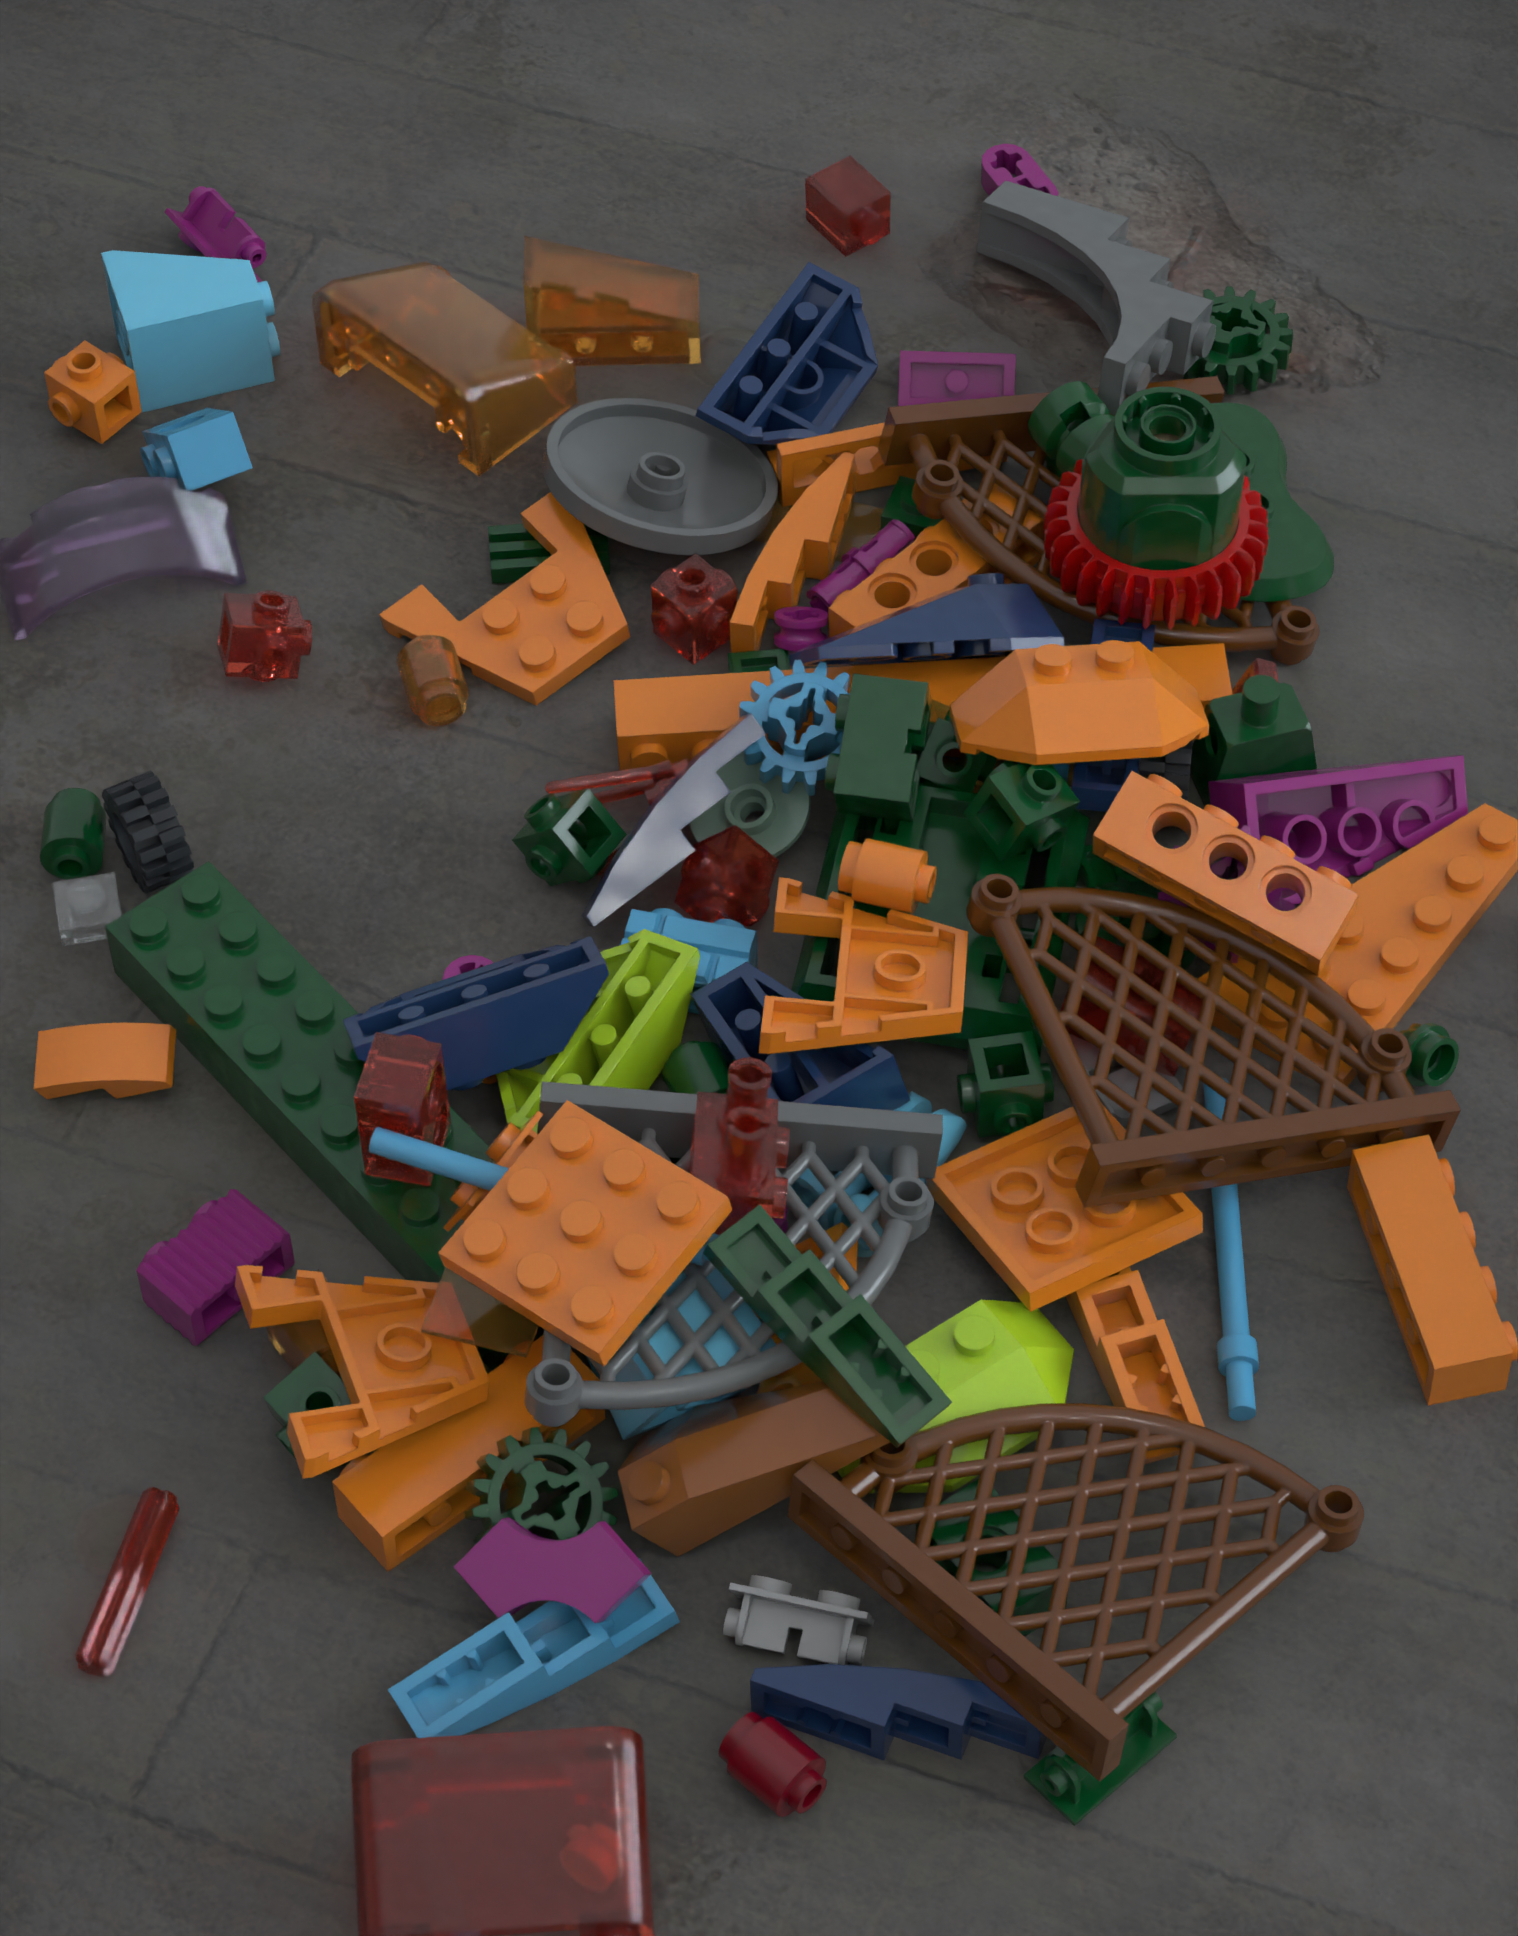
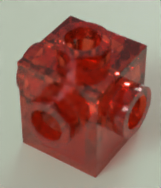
[651,553,738,665]
[217,590,312,682]
[674,825,779,927]

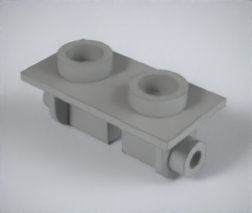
[723,1575,875,1665]

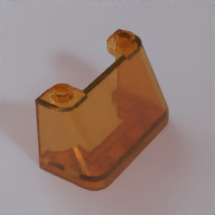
[312,262,578,476]

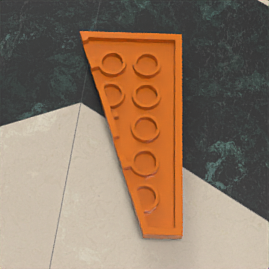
[1177,803,1518,1087]

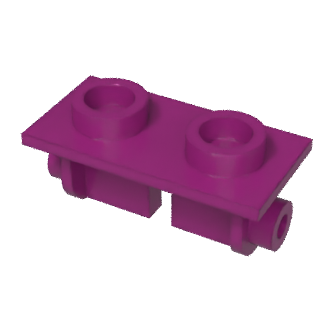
[165,186,267,283]

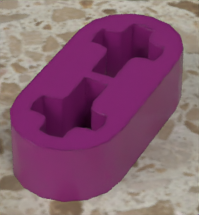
[981,144,1059,196]

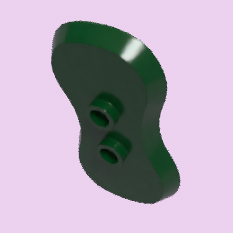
[1211,402,1334,602]

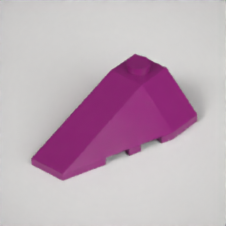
[1208,755,1468,904]

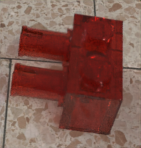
[689,1057,790,1235]

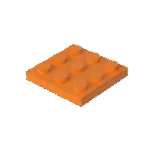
[438,1100,732,1367]
[926,1103,1203,1312]

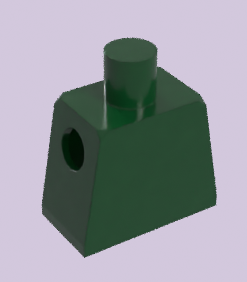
[1190,675,1317,807]

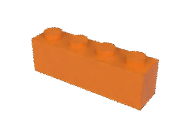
[1347,1134,1518,1406]
[332,1335,605,1572]

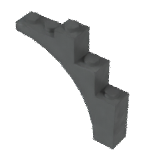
[976,181,1216,415]

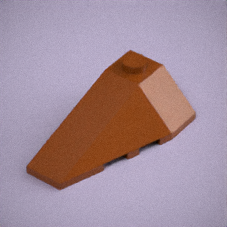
[617,1381,890,1557]

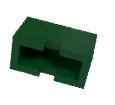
[825,674,932,822]

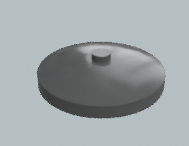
[542,398,778,555]

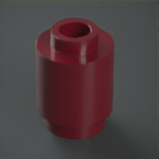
[718,1712,827,1817]

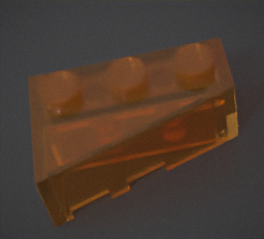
[523,236,701,367]

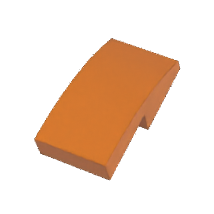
[33,1023,176,1099]

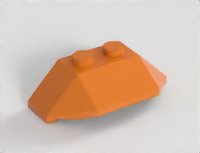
[949,640,1209,765]

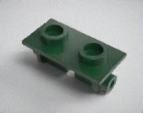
[1024,1692,1177,1826]

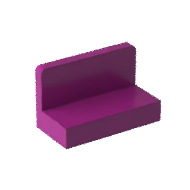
[898,350,1016,406]

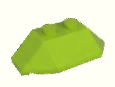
[496,929,701,1133]
[837,1299,1074,1493]

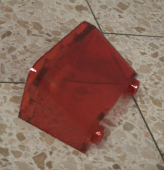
[351,1726,655,1936]

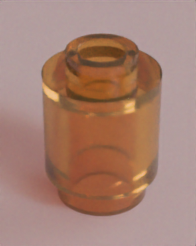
[396,635,469,726]

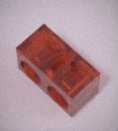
[354,1032,451,1186]

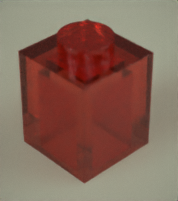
[805,155,891,257]

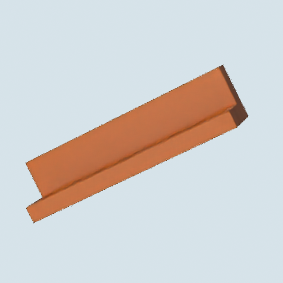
[767,422,1008,507]

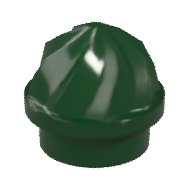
[1400,1023,1459,1087]

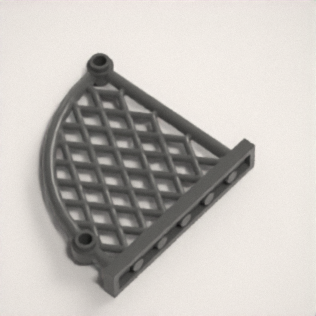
[525,1081,943,1427]

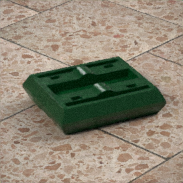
[791,785,1089,1057]

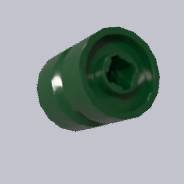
[1028,381,1114,473]

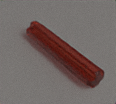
[75,1487,179,1678]

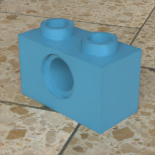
[140,408,253,492]

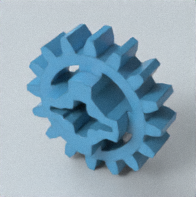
[739,660,850,796]

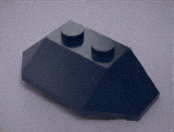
[696,262,878,445]
[343,936,609,1093]

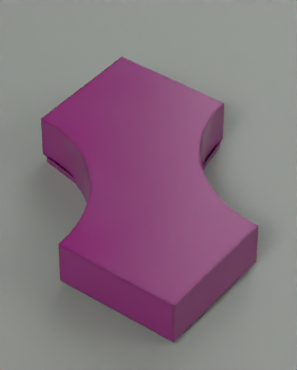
[454,1518,652,1623]

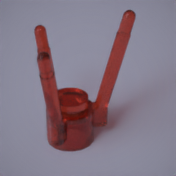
[545,757,692,875]

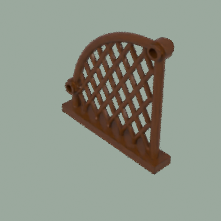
[878,376,1320,665]
[966,874,1461,1208]
[787,1403,1364,1782]

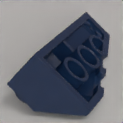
[789,573,1064,666]

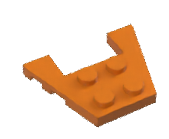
[379,492,630,706]
[759,877,968,1054]
[235,1265,490,1479]

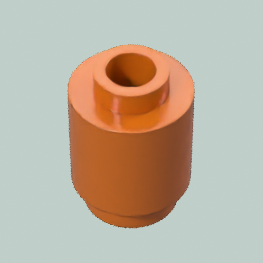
[838,838,937,914]

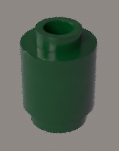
[40,788,107,881]
[662,1041,746,1098]

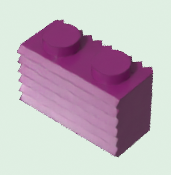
[136,1189,295,1346]

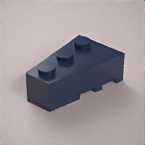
[691,962,910,1110]

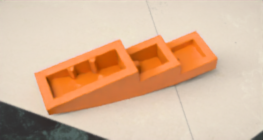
[730,452,856,653]
[1066,1266,1205,1465]

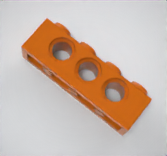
[828,483,1045,666]
[1093,771,1359,976]

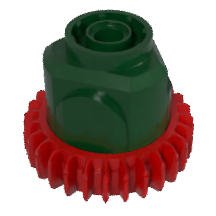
[1043,387,1269,630]

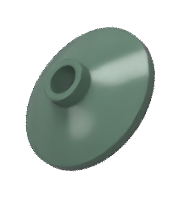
[689,751,811,865]

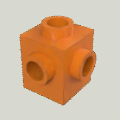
[44,340,142,444]

